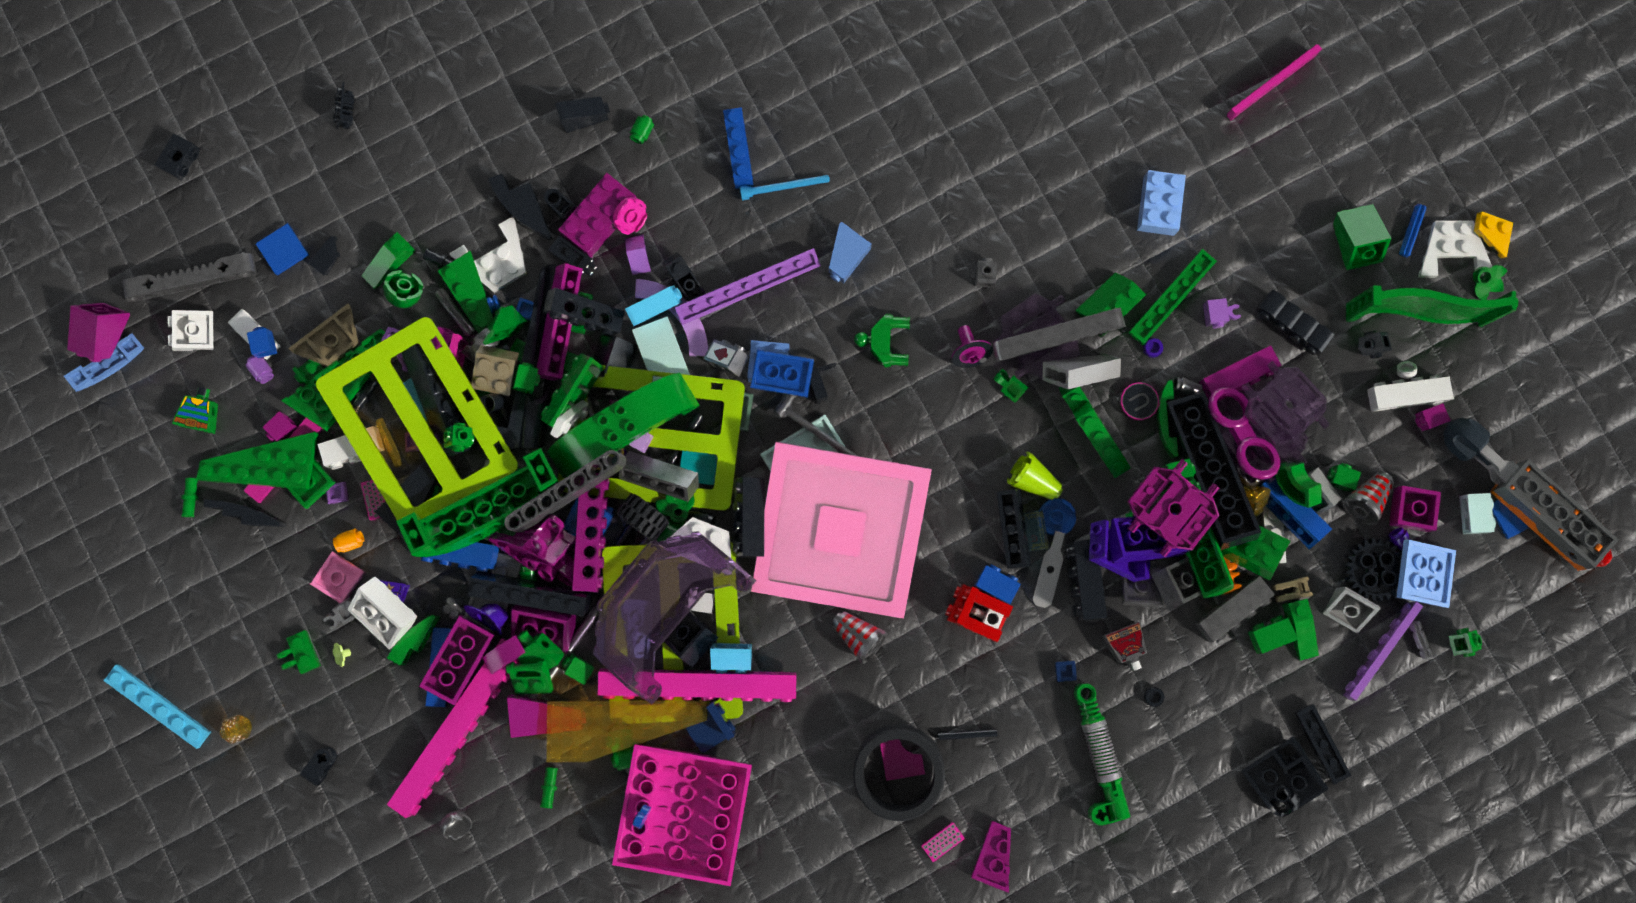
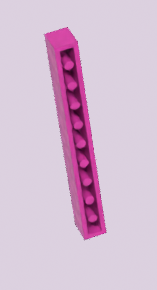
[387,638,521,818]
[598,669,796,702]

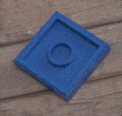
[256,223,309,276]
[1492,500,1530,539]

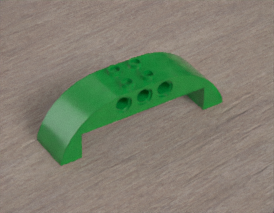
[548,373,700,479]
[396,448,558,557]

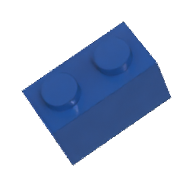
[974,564,1021,605]

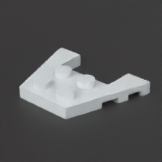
[449,216,527,293]
[1418,220,1492,278]

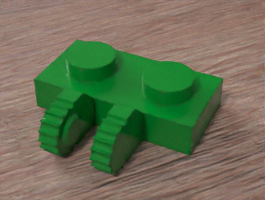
[276,630,321,674]

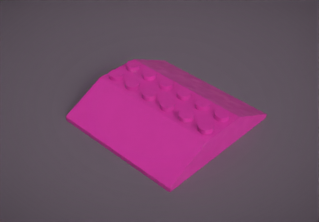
[612,744,752,886]

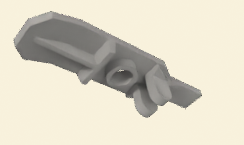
[1032,531,1065,608]

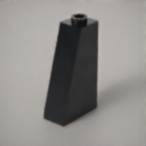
[375,461,439,538]

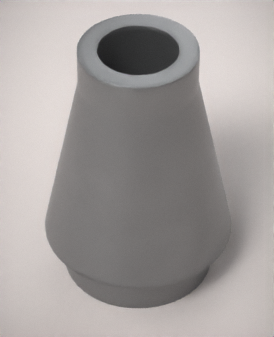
[1173,376,1202,395]

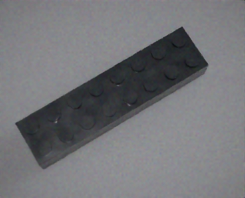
[1167,392,1262,550]

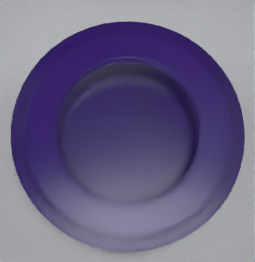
[1143,338,1163,358]

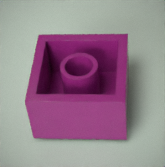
[1389,486,1441,532]

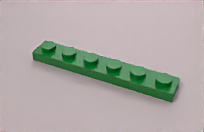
[1128,249,1217,346]

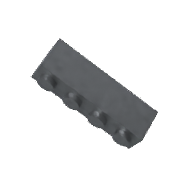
[619,451,699,502]
[1195,576,1275,643]

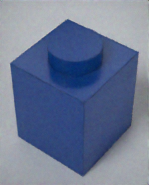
[247,327,277,358]

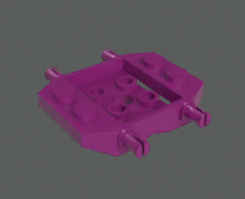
[1127,459,1220,558]

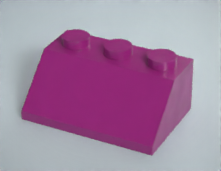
[511,605,576,654]

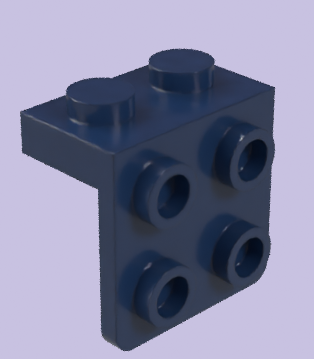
[682,699,736,753]

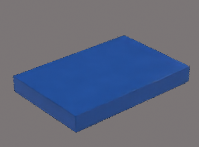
[750,350,814,398]

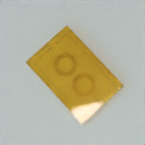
[376,418,402,468]

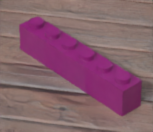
[537,263,583,381]

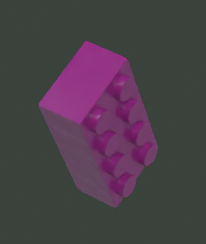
[558,173,637,258]
[419,615,496,705]

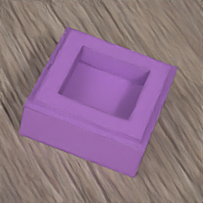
[326,482,349,504]

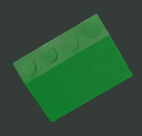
[541,353,604,427]

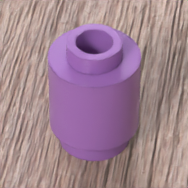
[245,356,274,384]

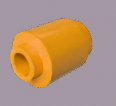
[333,528,364,553]

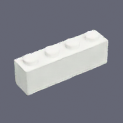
[1367,374,1454,412]

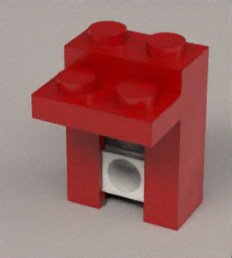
[945,584,1013,642]

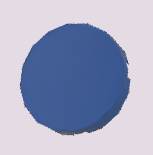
[1037,498,1076,536]

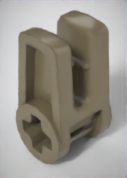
[1271,576,1313,602]

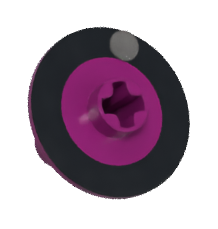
[952,325,993,368]

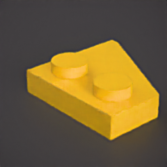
[1474,212,1513,258]

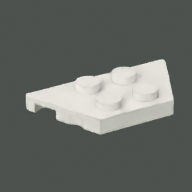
[661,517,733,575]

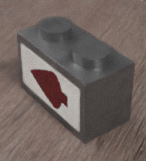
[703,339,750,377]

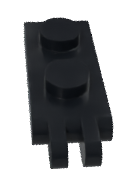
[548,235,598,277]

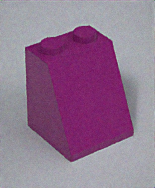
[67,303,130,362]

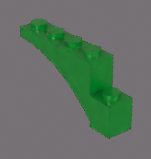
[1059,387,1131,478]

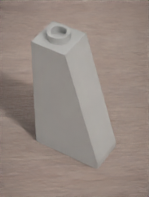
[1042,354,1121,389]

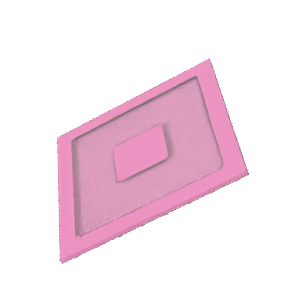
[751,442,932,619]

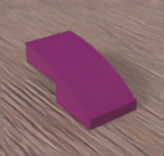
[482,635,525,674]

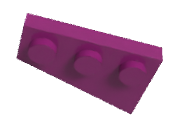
[971,820,1011,893]

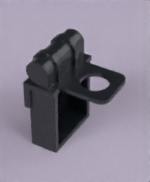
[809,363,836,404]

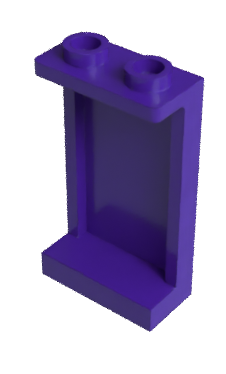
[1089,520,1150,582]

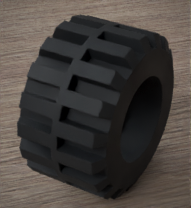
[616,493,669,542]

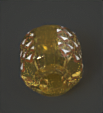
[220,715,252,744]

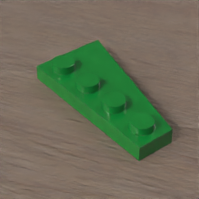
[438,251,494,333]

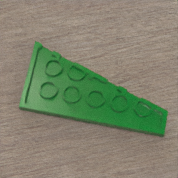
[281,328,385,431]
[196,432,318,490]

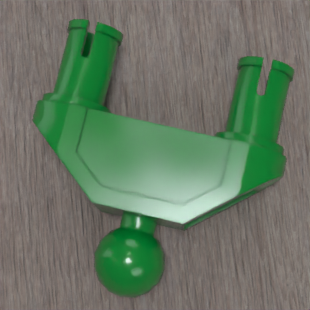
[854,314,910,368]

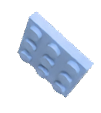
[1396,540,1456,608]

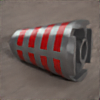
[1343,472,1394,525]
[833,612,888,664]

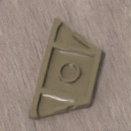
[289,304,359,367]

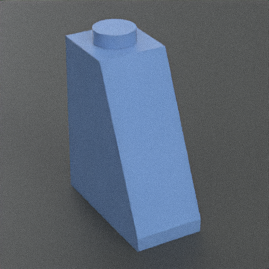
[829,222,872,284]

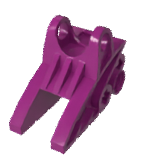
[488,515,585,586]

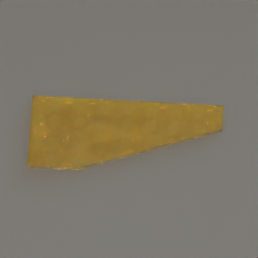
[546,700,707,762]

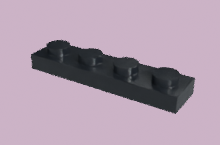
[1294,704,1352,785]

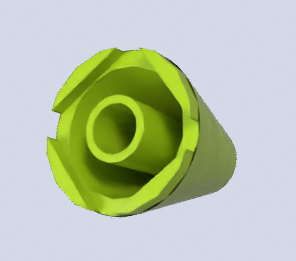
[1007,451,1063,500]

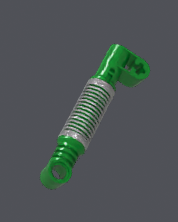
[1073,683,1131,826]

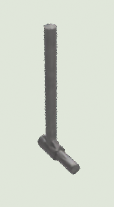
[773,395,858,456]

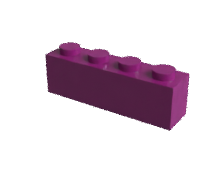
[1199,346,1282,402]

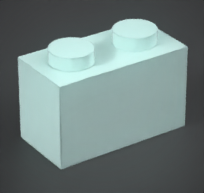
[1459,493,1496,534]

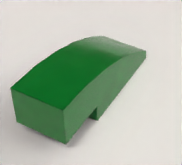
[387,615,441,665]

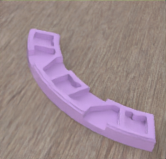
[635,279,708,357]

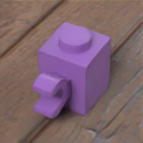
[1203,298,1241,329]

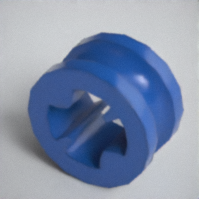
[487,295,501,314]

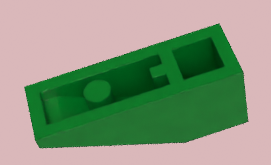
[361,232,416,289]
[482,305,527,345]
[1282,599,1319,661]

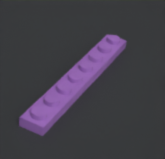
[674,248,821,325]

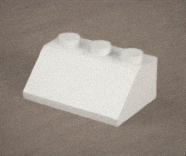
[347,577,417,649]

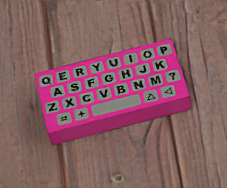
[361,480,385,520]
[921,822,965,862]

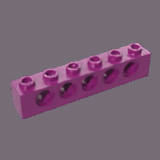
[572,473,609,592]

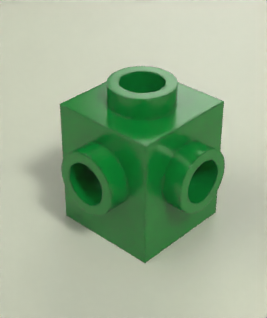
[444,423,474,452]
[1448,628,1482,657]

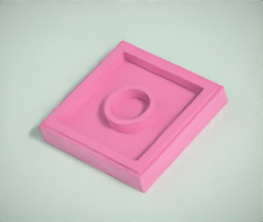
[310,551,366,603]

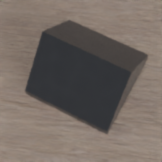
[593,335,637,376]

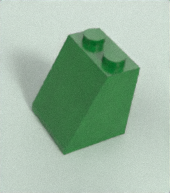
[1333,204,1391,270]

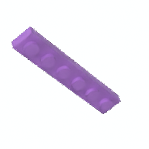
[1343,602,1423,701]

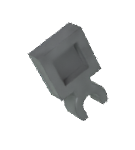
[323,597,355,630]

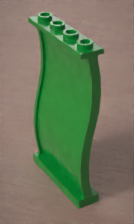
[1346,285,1518,327]

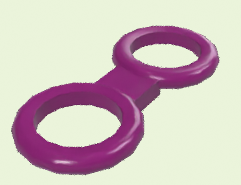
[1208,387,1280,480]

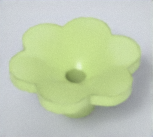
[333,643,351,667]

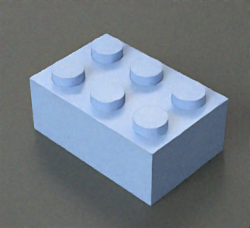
[1137,170,1186,236]

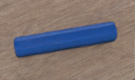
[1399,204,1426,257]

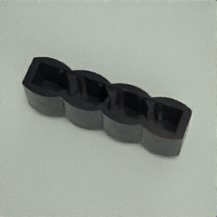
[1256,289,1335,355]

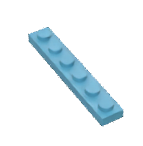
[104,664,211,749]

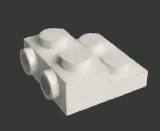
[168,310,213,351]

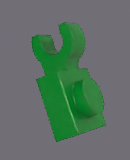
[993,369,1028,403]

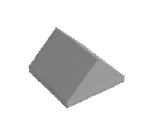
[1323,587,1380,633]

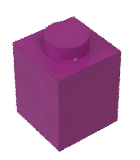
[1415,403,1451,432]
[262,411,298,442]

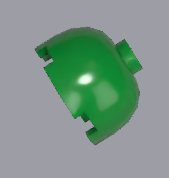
[383,270,423,309]

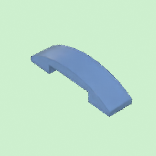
[64,333,144,392]

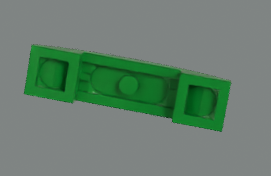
[1157,380,1178,459]

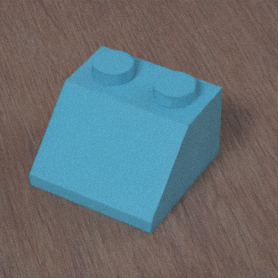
[710,643,752,673]

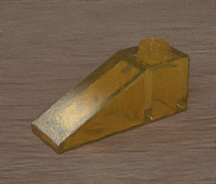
[1243,486,1271,517]

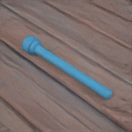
[739,175,830,201]

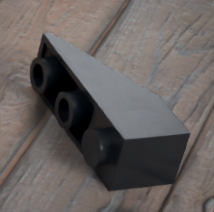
[662,253,706,301]

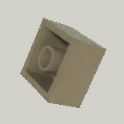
[471,345,519,396]

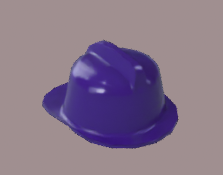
[464,603,509,636]

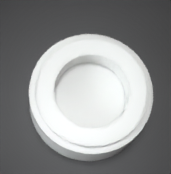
[1397,361,1417,379]

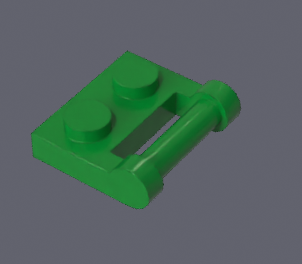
[506,661,554,694]

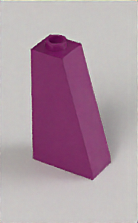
[507,695,586,738]

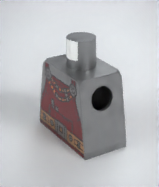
[1102,622,1147,671]

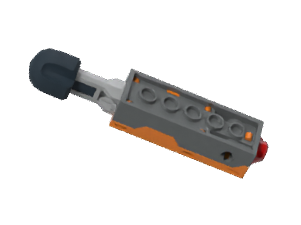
[1443,417,1619,571]

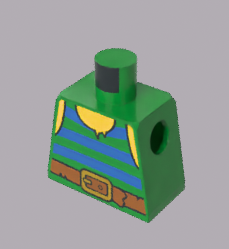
[172,387,218,434]

